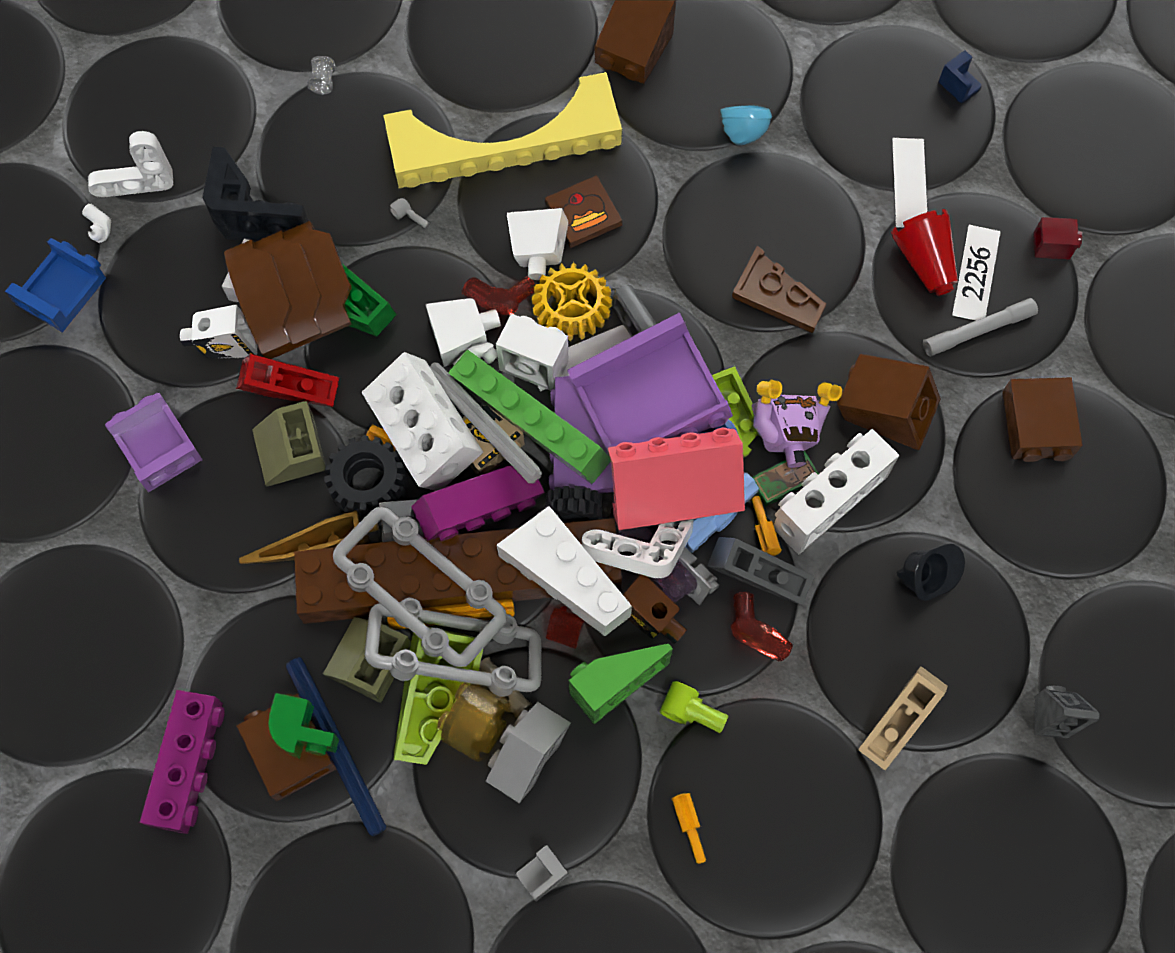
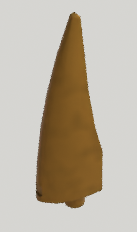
[239,510,379,564]

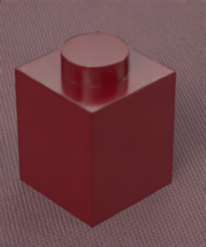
[1034,217,1082,259]

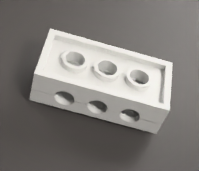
[362,352,484,491]
[774,429,899,555]

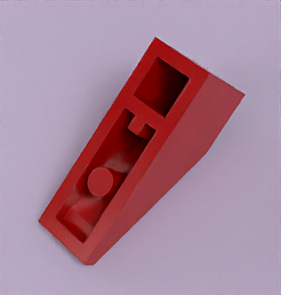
[236,354,339,407]

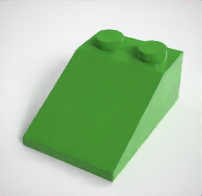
[569,644,673,724]

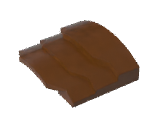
[224,221,352,359]

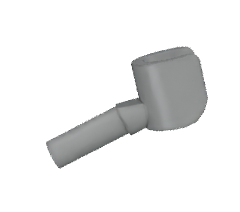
[390,198,430,229]

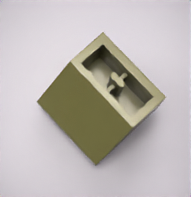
[252,401,326,486]
[323,617,411,703]

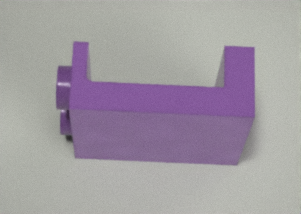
[105,393,203,492]

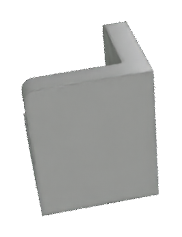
[516,845,568,902]

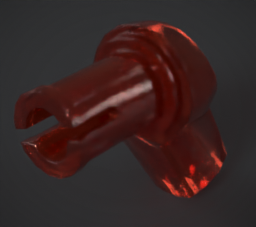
[461,276,535,315]
[731,592,793,662]

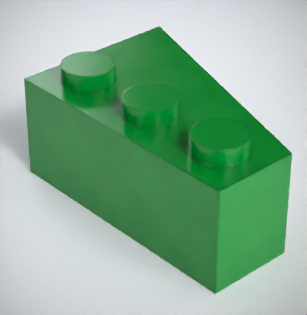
[342,264,397,336]

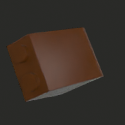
[595,0,676,84]
[837,354,941,450]

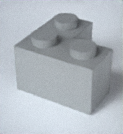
[486,702,571,803]

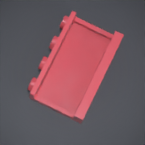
[608,428,745,530]

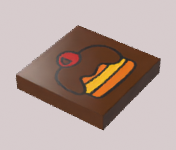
[545,175,623,248]

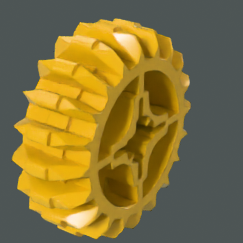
[532,262,612,342]

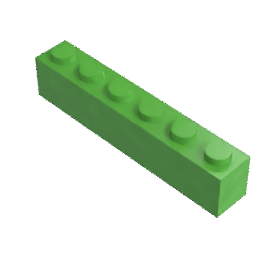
[448,349,611,484]

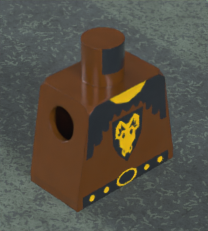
[623,574,687,644]

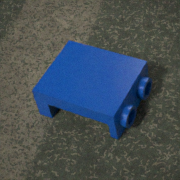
[5,238,106,332]

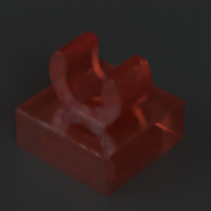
[546,606,584,649]

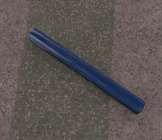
[286,657,386,836]

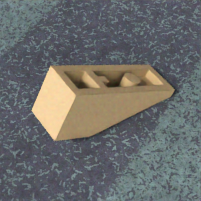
[858,666,948,770]

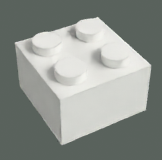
[496,314,569,391]

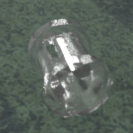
[308,56,336,94]

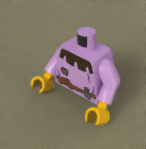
[752,380,842,468]

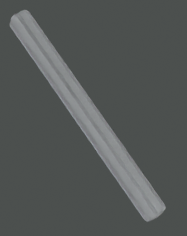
[429,362,542,483]

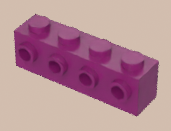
[411,465,545,541]
[140,690,225,834]

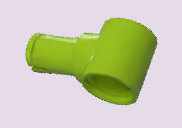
[659,681,728,733]

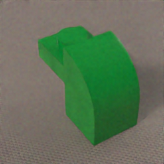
[269,693,339,759]

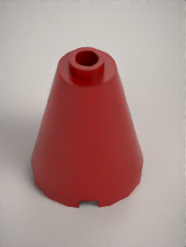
[891,209,958,296]

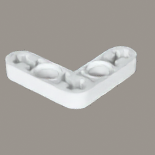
[88,131,173,197]
[582,519,694,578]

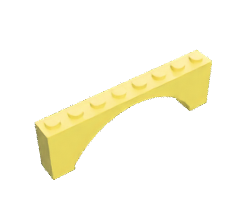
[383,72,622,188]

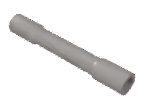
[923,298,1038,357]

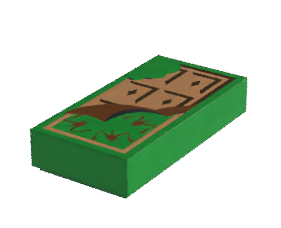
[752,451,819,507]

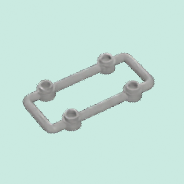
[333,507,507,667]
[365,598,541,697]

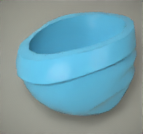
[720,106,772,145]

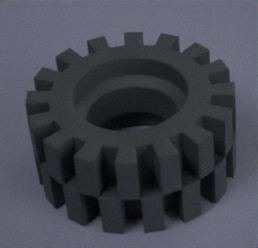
[545,486,603,523]

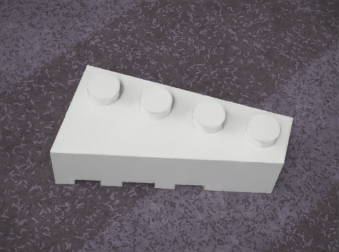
[497,506,632,636]

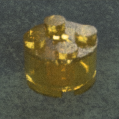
[437,682,511,762]

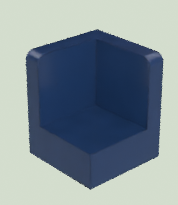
[938,50,982,104]

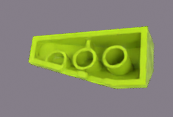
[393,627,483,765]

